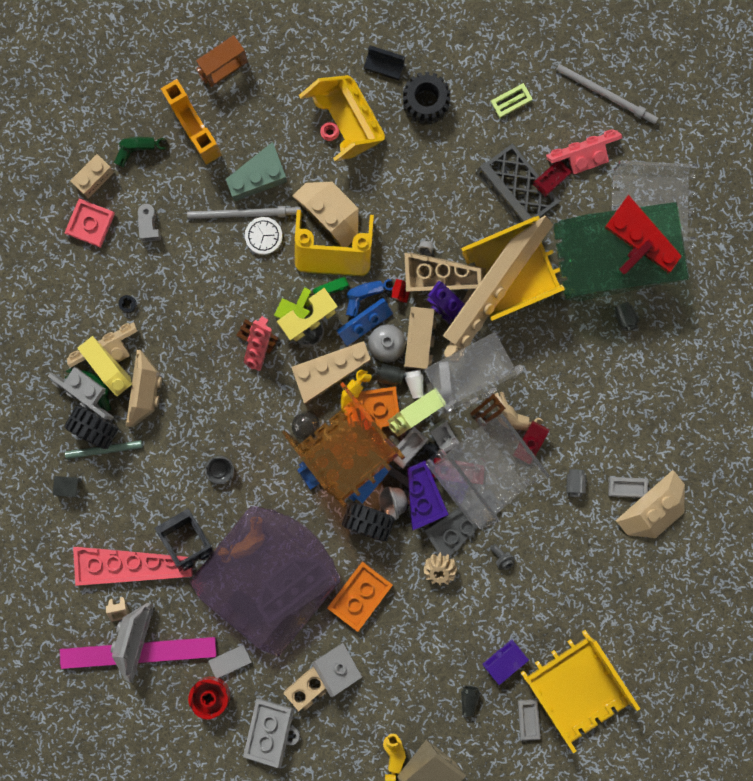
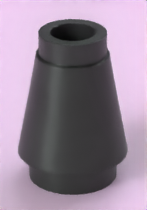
[461,686,480,716]

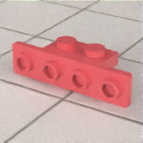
[546,130,622,174]
[243,316,272,371]

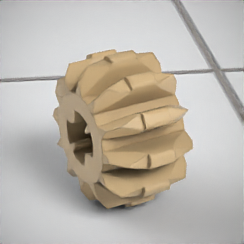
[424,552,457,586]

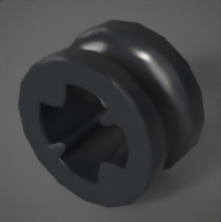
[118,295,137,313]

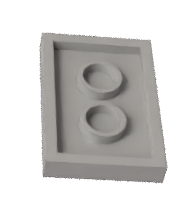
[243,699,294,768]

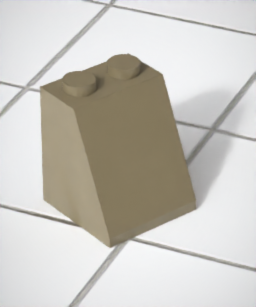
[397,739,466,781]

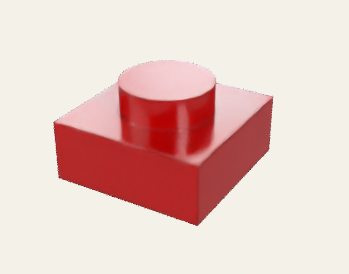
[391,279,410,303]

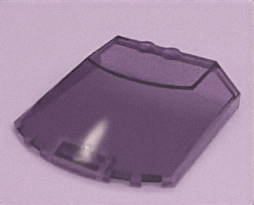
[190,506,341,657]

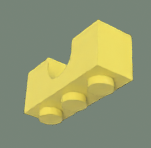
[277,288,338,342]

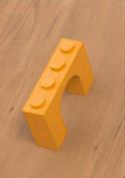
[161,79,222,165]

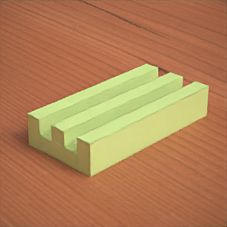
[490,83,533,119]

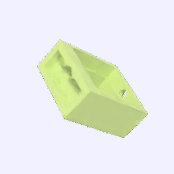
[387,388,446,436]

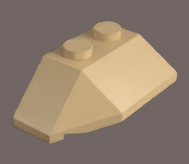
[292,182,359,247]
[126,350,162,428]
[616,470,685,538]

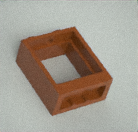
[196,35,248,87]

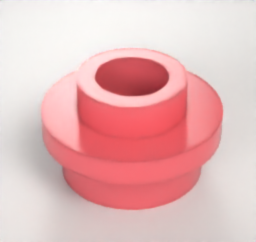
[320,122,339,141]

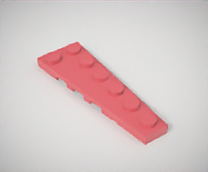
[73,547,193,586]

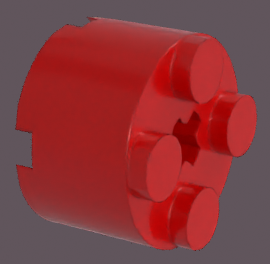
[188,676,230,719]

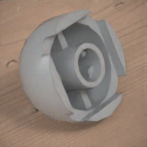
[368,324,406,363]

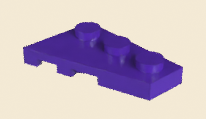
[407,461,449,530]

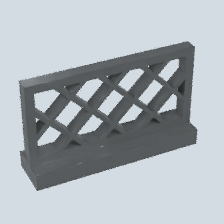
[476,143,560,224]

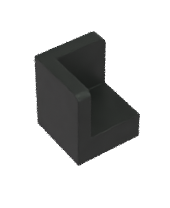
[53,476,81,497]

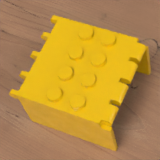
[461,216,568,321]
[520,630,640,753]

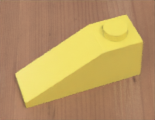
[78,336,132,396]

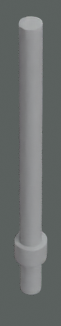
[556,64,658,125]
[187,206,301,219]

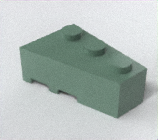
[226,142,287,202]

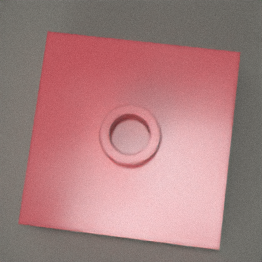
[65,198,115,248]

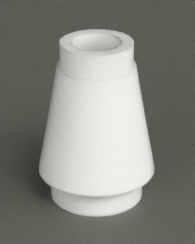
[405,369,424,398]

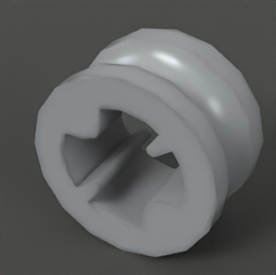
[286,726,300,745]

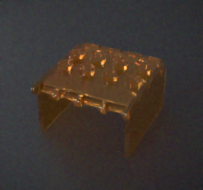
[282,382,405,508]

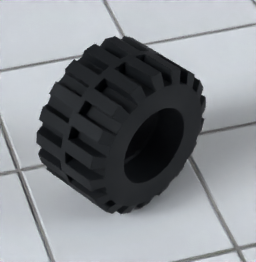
[403,72,451,124]
[64,406,119,449]
[341,502,395,542]

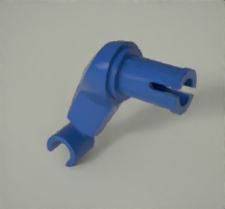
[345,279,393,317]

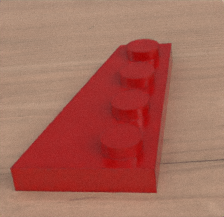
[604,195,681,273]

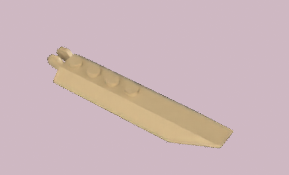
[443,216,554,363]

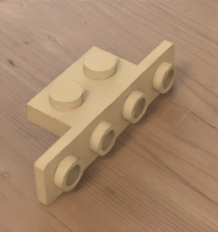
[67,322,137,374]

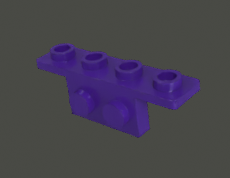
[427,281,465,325]

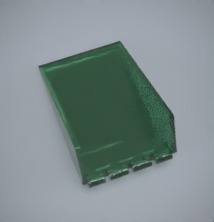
[553,202,690,302]

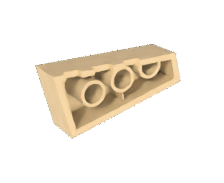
[404,253,486,291]
[291,341,371,405]

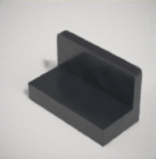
[363,45,405,81]

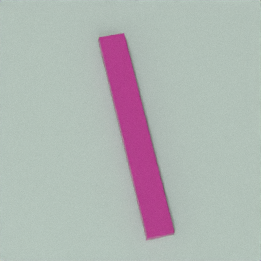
[60,637,217,669]

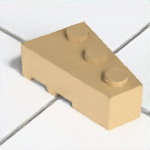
[404,307,437,371]

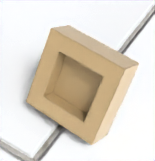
[106,597,130,622]

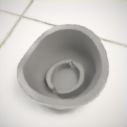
[378,487,408,520]

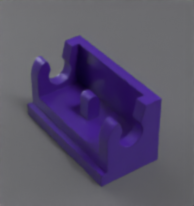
[482,639,529,685]

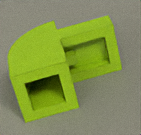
[274,287,312,319]

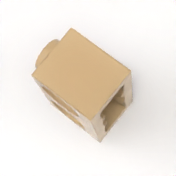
[284,666,327,712]

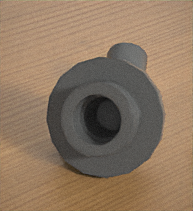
[490,544,515,570]

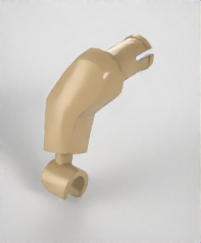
[494,392,543,431]

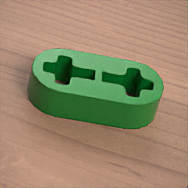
[312,277,349,295]

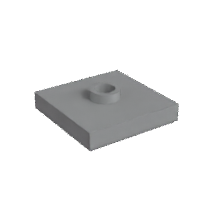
[312,643,362,697]

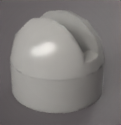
[418,240,434,256]

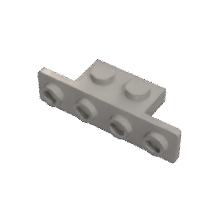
[48,367,114,420]

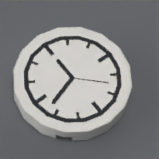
[245,217,283,255]

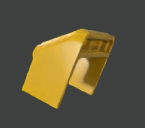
[299,75,385,161]
[295,210,374,277]

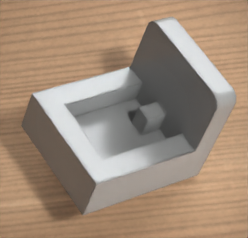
[428,419,459,453]

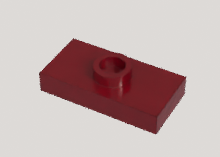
[532,160,572,197]
[619,239,654,274]
[515,421,550,463]

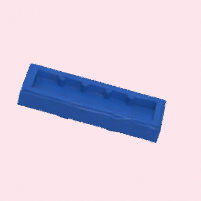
[336,298,393,346]

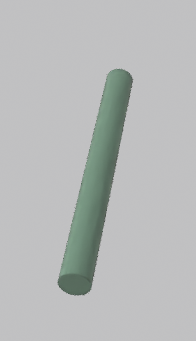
[65,440,143,459]

